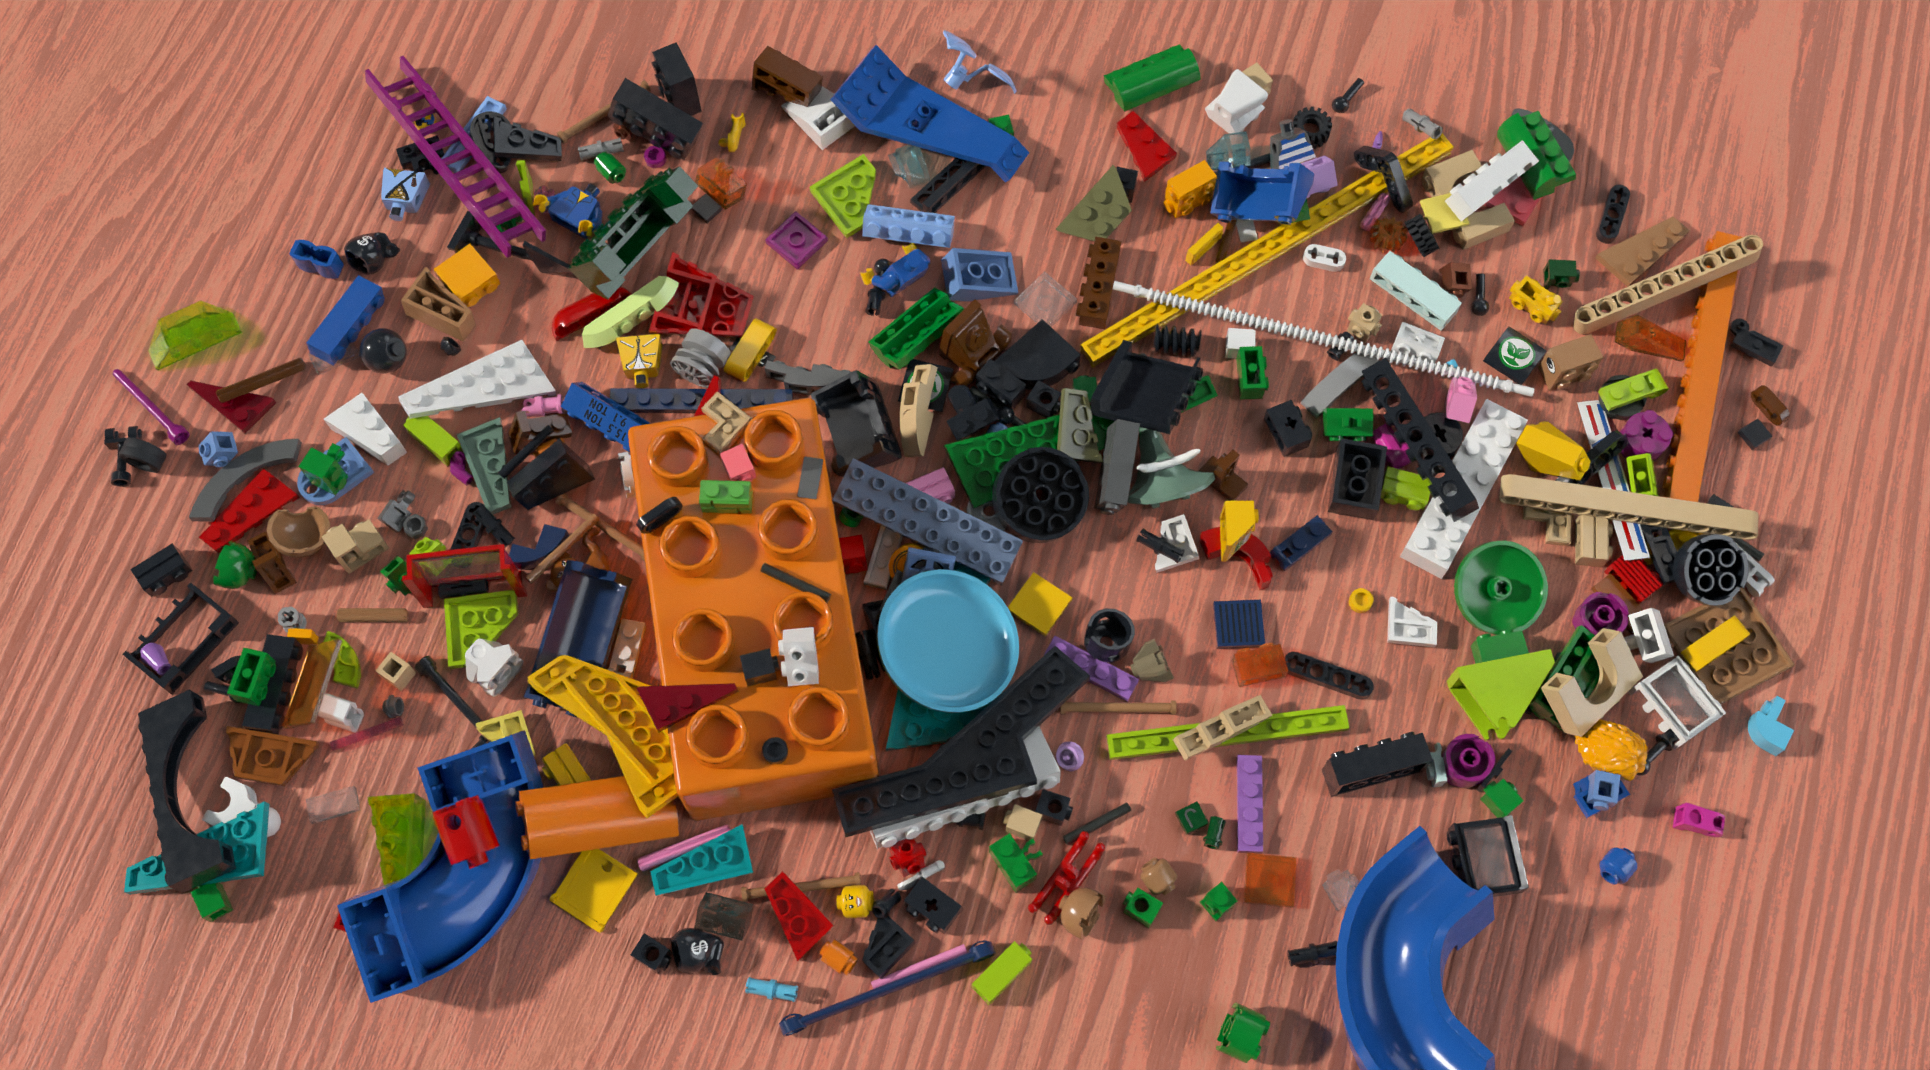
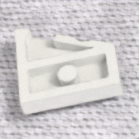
[1155,514,1199,573]
[1387,597,1437,647]

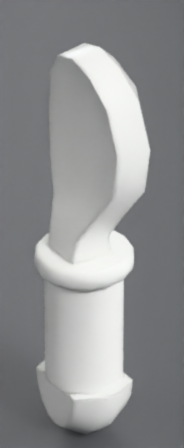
[897,860,945,890]

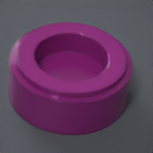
[644,146,667,168]

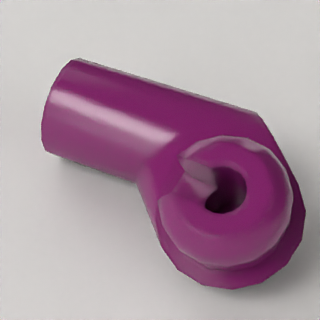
[450,451,474,486]

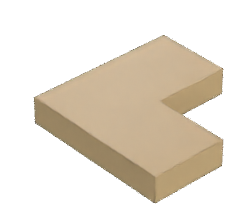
[701,391,752,455]
[1523,506,1572,546]

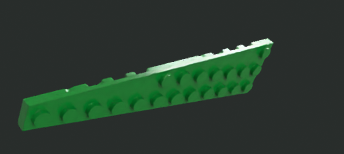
[944,375,1218,509]

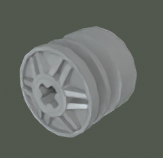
[670,329,731,388]

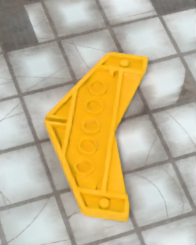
[527,655,678,818]

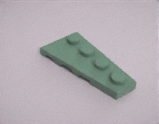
[457,417,511,515]

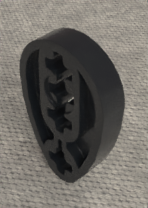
[469,111,512,173]

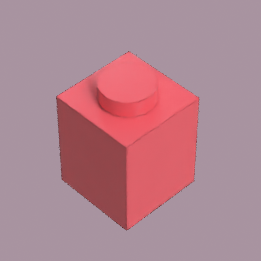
[720,444,756,482]

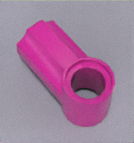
[1372,424,1412,469]

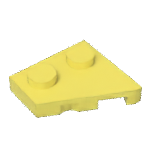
[476,710,535,757]

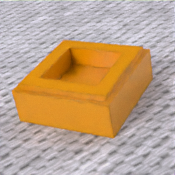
[287,628,319,645]

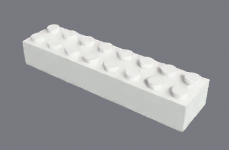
[1400,399,1528,579]

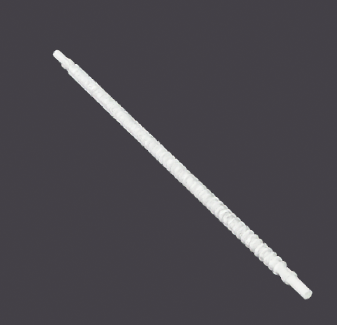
[1113,281,1534,397]

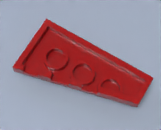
[199,468,300,554]

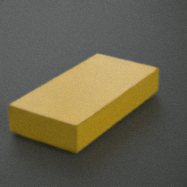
[1185,223,1224,265]

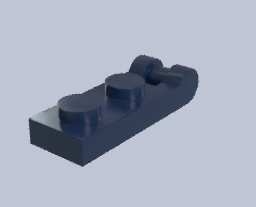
[1270,515,1333,571]

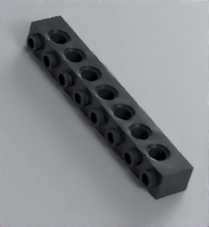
[1361,357,1479,522]

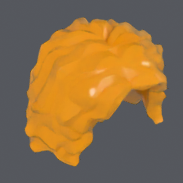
[1575,719,1647,781]

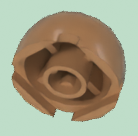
[1059,888,1105,940]

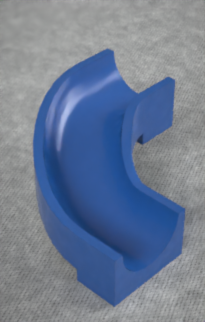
[337,730,544,1003]
[1336,826,1495,1070]

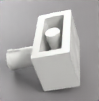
[1624,608,1674,663]

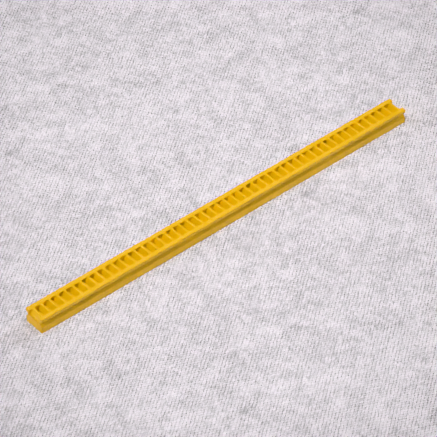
[1080,133,1454,368]

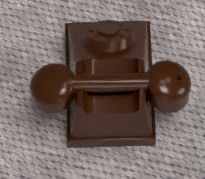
[939,299,1012,386]

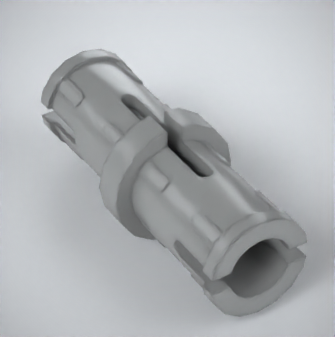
[1402,109,1443,139]
[578,137,624,161]

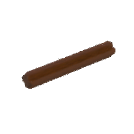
[216,358,306,403]

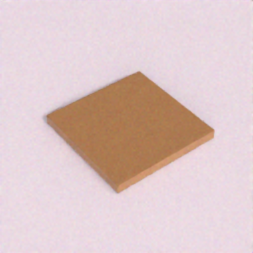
[1664,588,1795,704]

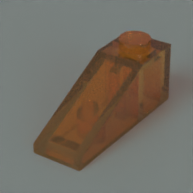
[1615,315,1686,362]

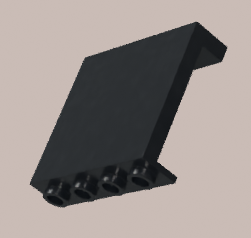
[1091,340,1203,434]

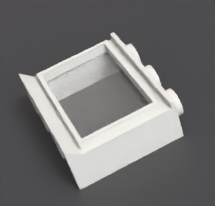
[1628,656,1726,750]

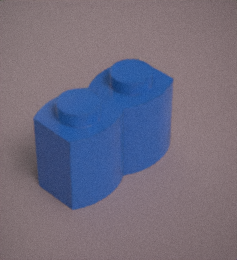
[289,240,344,279]

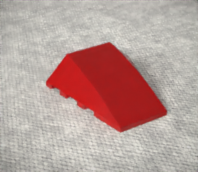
[649,252,754,337]

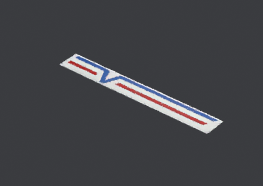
[1577,400,1650,560]

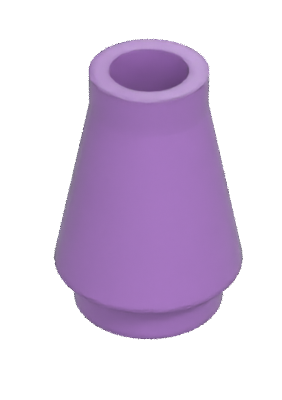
[140,643,171,675]

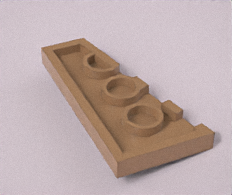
[1595,217,1690,287]

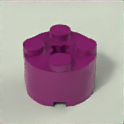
[1620,410,1673,462]
[1572,592,1629,635]
[1441,734,1495,788]

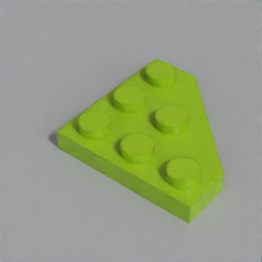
[809,154,876,239]
[444,590,518,669]

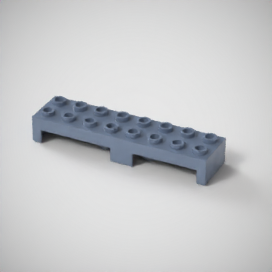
[832,458,1023,586]

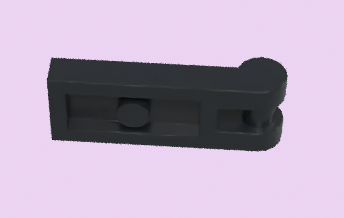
[1640,524,1677,585]

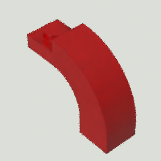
[1199,527,1273,590]

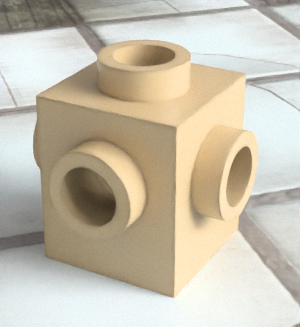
[1347,303,1382,343]

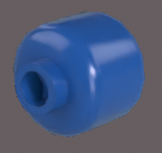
[1599,847,1638,885]

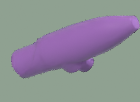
[1372,131,1383,149]

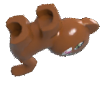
[545,526,611,592]

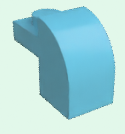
[1748,696,1794,756]

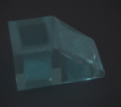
[1206,131,1250,170]

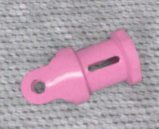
[522,394,564,417]

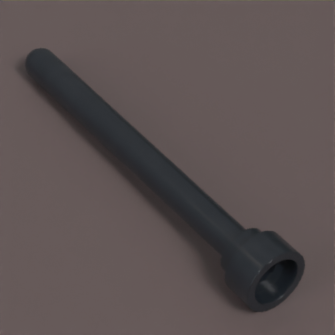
[415,655,488,741]

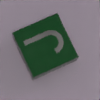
[1175,802,1209,835]

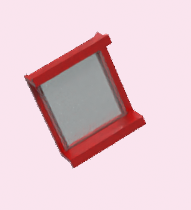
[402,544,527,608]

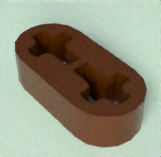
[1751,385,1790,426]

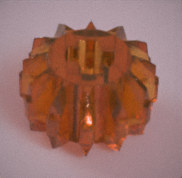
[1369,215,1407,253]

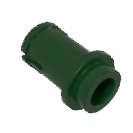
[1203,816,1226,850]

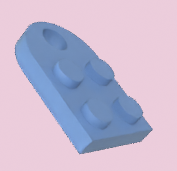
[297,437,374,505]

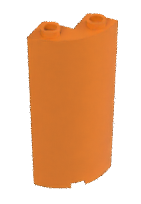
[515,776,679,860]

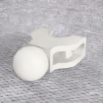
[202,777,281,837]

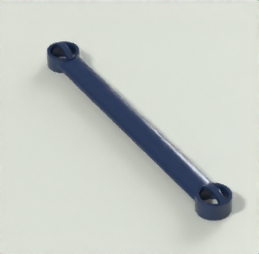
[779,940,996,1037]

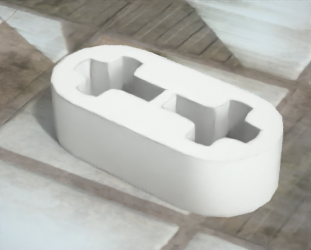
[1303,244,1346,272]

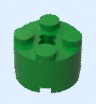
[1216,1002,1270,1063]

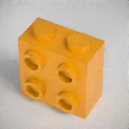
[1163,160,1217,218]
[433,244,501,307]

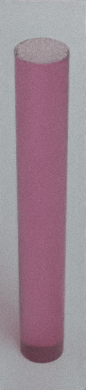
[330,717,404,751]

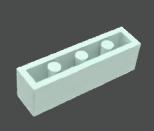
[1370,251,1462,331]

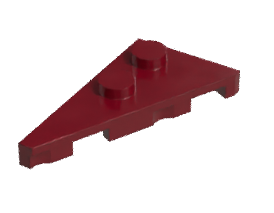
[636,683,738,732]

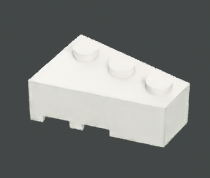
[324,393,407,465]

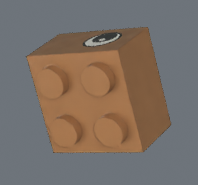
[1538,334,1603,391]

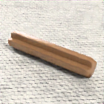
[337,608,409,622]

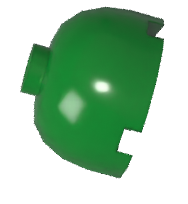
[213,540,257,589]

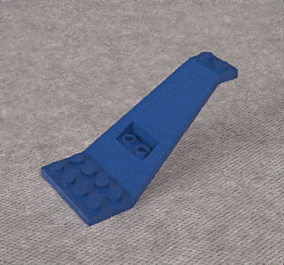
[830,45,1030,183]

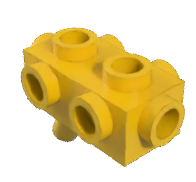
[1509,275,1563,325]

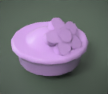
[1056,741,1084,771]

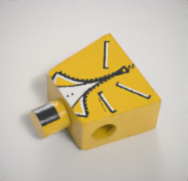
[616,334,663,388]

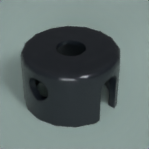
[1084,608,1135,662]

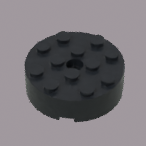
[992,447,1089,543]

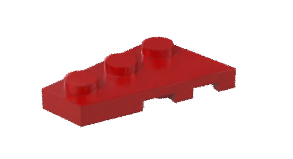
[1117,111,1177,182]

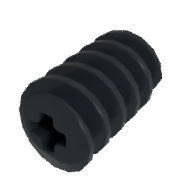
[1154,324,1202,357]

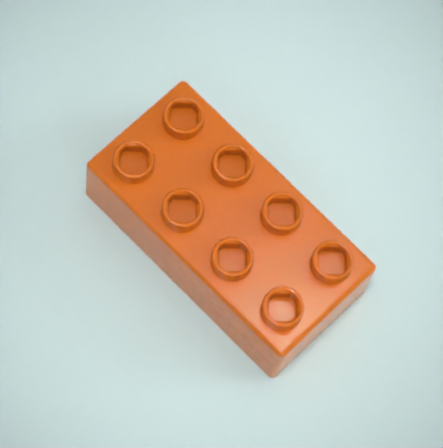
[628,398,879,821]

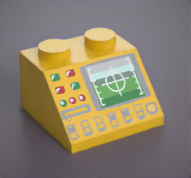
[1220,501,1259,562]

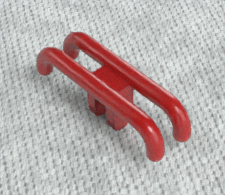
[1028,831,1105,925]

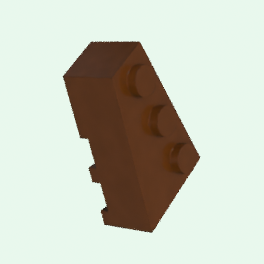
[751,46,823,107]

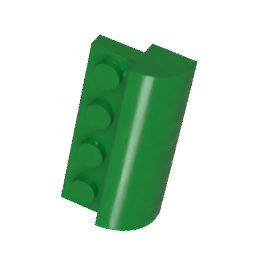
[1104,44,1201,112]
[1497,111,1576,200]
[868,287,964,370]
[1529,625,1600,732]

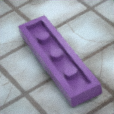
[1044,636,1139,702]
[1237,755,1263,854]

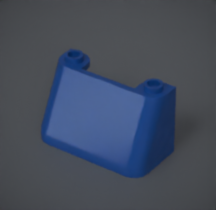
[1210,162,1315,225]

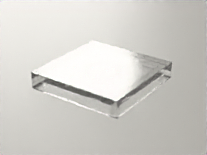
[1014,271,1077,327]

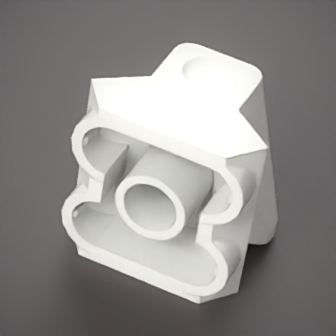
[1205,69,1268,136]
[465,639,523,697]

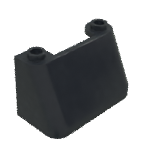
[810,370,902,477]

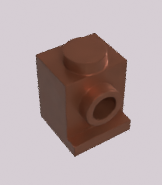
[1439,262,1472,298]

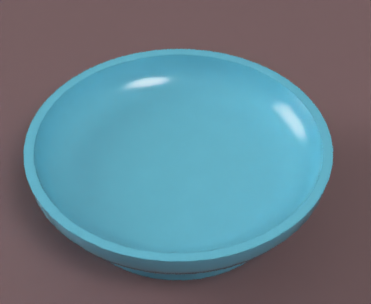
[877,569,1019,713]

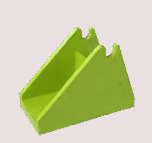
[1447,649,1555,741]

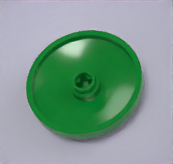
[1454,541,1548,635]

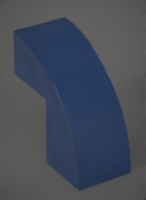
[509,524,570,570]

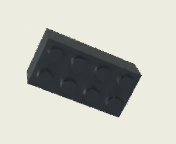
[608,78,703,161]
[1322,732,1433,797]

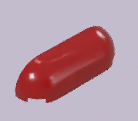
[551,286,632,341]

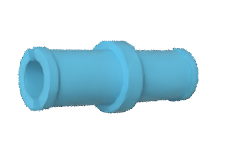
[745,977,798,1002]

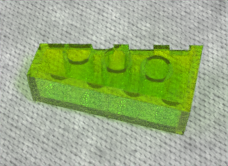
[367,793,426,885]

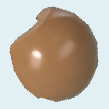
[267,506,330,558]

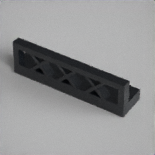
[910,158,986,213]

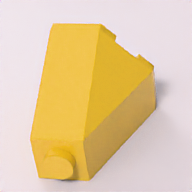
[1516,421,1590,480]

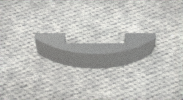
[1301,352,1379,419]

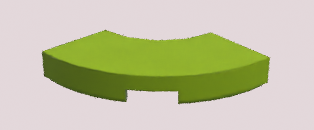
[319,631,361,689]

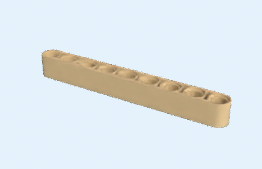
[1573,235,1763,335]

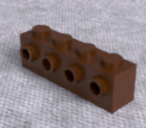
[1076,236,1122,330]

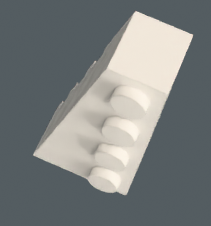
[1445,140,1539,221]

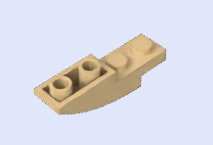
[900,364,938,457]

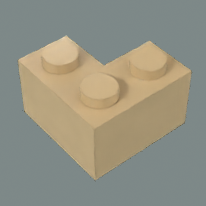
[322,519,389,574]

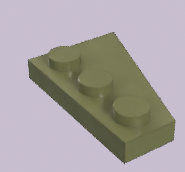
[1057,388,1103,463]

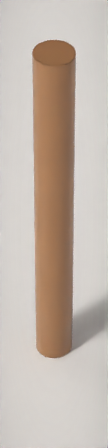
[525,513,600,584]

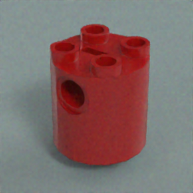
[432,795,500,869]

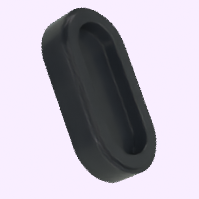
[636,497,683,534]

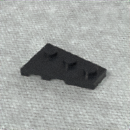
[493,116,562,161]

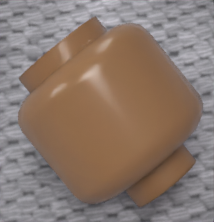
[1140,857,1177,895]

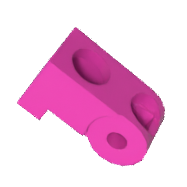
[1673,802,1725,837]

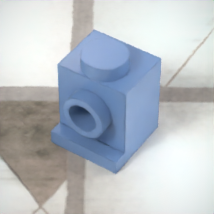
[1587,770,1621,811]

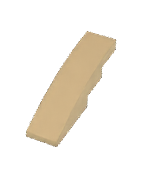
[1173,695,1273,761]

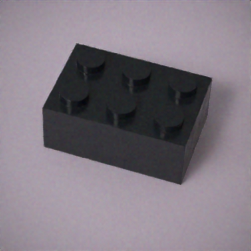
[651,42,702,116]
[1328,438,1387,520]

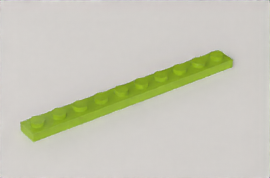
[1106,705,1349,760]

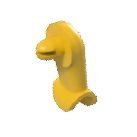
[718,113,746,152]

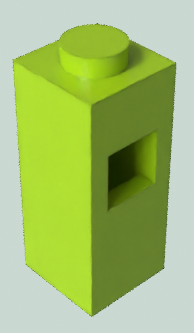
[403,416,463,467]
[972,941,1032,1005]

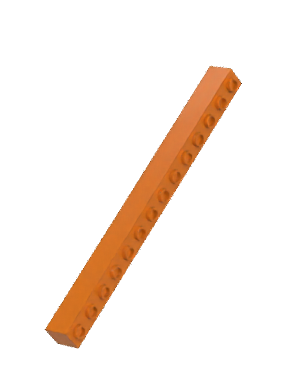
[1662,231,1743,502]

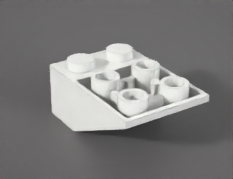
[781,86,855,150]

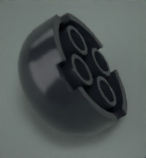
[1673,534,1749,606]

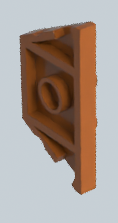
[226,726,319,787]

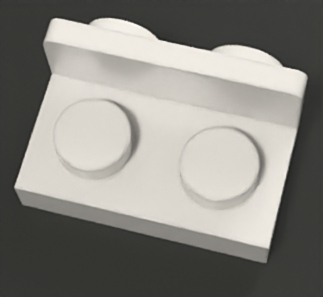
[1390,322,1445,363]

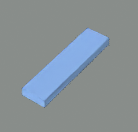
[441,96,507,173]

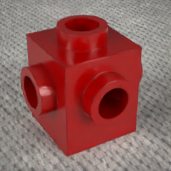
[889,838,927,877]

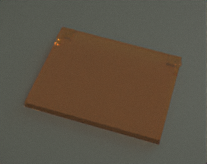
[282,639,342,729]

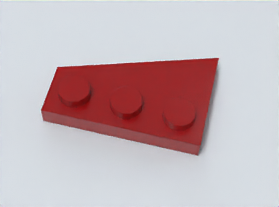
[764,871,834,961]

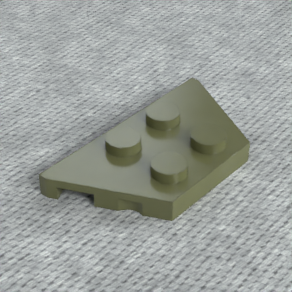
[1056,165,1132,241]

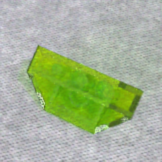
[148,300,242,371]

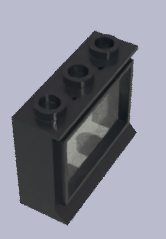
[1446,815,1529,897]

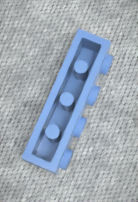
[862,204,955,248]

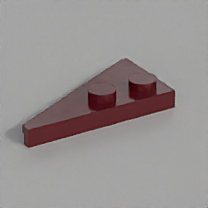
[187,380,276,434]

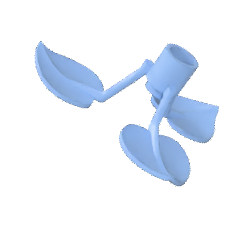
[943,30,1016,94]

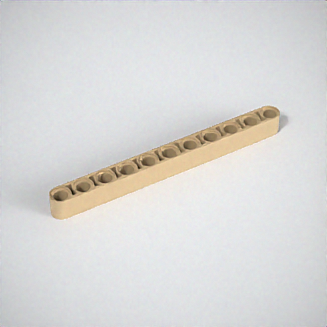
[1499,474,1759,540]

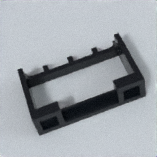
[122,583,239,695]

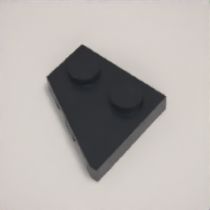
[862,916,916,979]

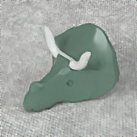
[1127,427,1215,509]

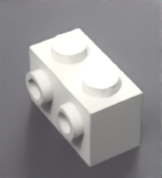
[778,627,819,686]

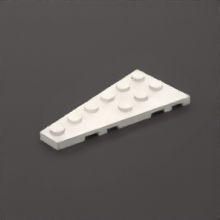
[398,340,556,419]

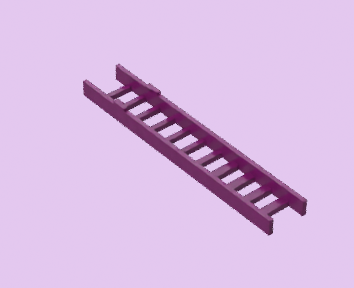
[365,55,546,258]

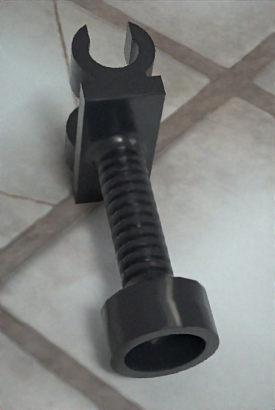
[104,426,142,487]

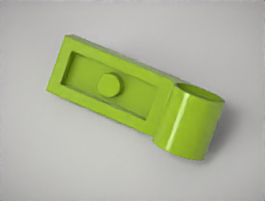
[1598,369,1669,411]

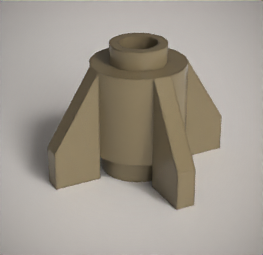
[1131,639,1174,682]

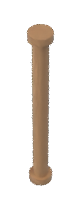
[557,80,651,144]
[555,493,645,561]
[1060,701,1176,715]
[741,872,861,902]

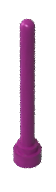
[113,369,190,445]

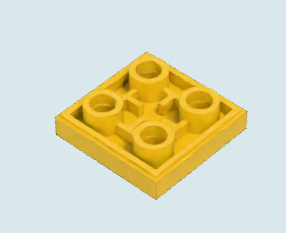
[1008,572,1072,637]

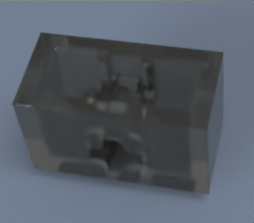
[694,892,754,941]

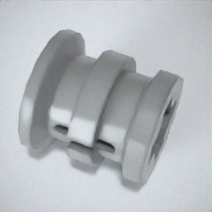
[278,607,307,633]

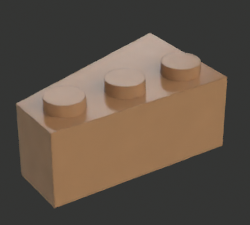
[401,267,476,342]

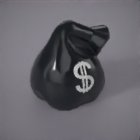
[344,232,400,275]
[670,928,724,975]

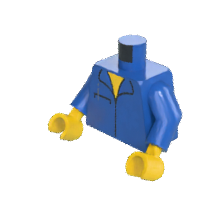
[533,184,602,239]
[860,243,930,297]

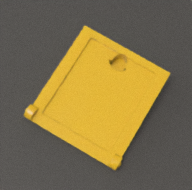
[549,849,638,933]

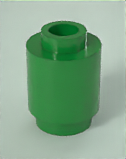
[594,152,626,184]

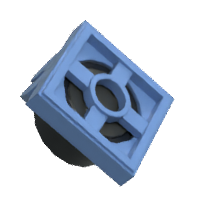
[901,547,956,583]

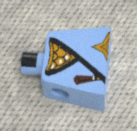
[381,168,430,221]

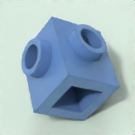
[199,431,238,467]

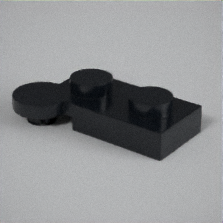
[1730,319,1784,367]

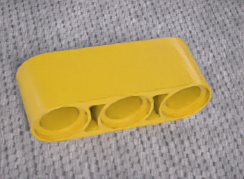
[724,318,777,382]
[1681,615,1751,672]

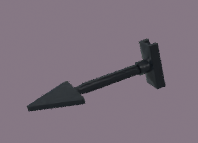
[447,211,571,273]

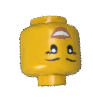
[837,885,874,919]

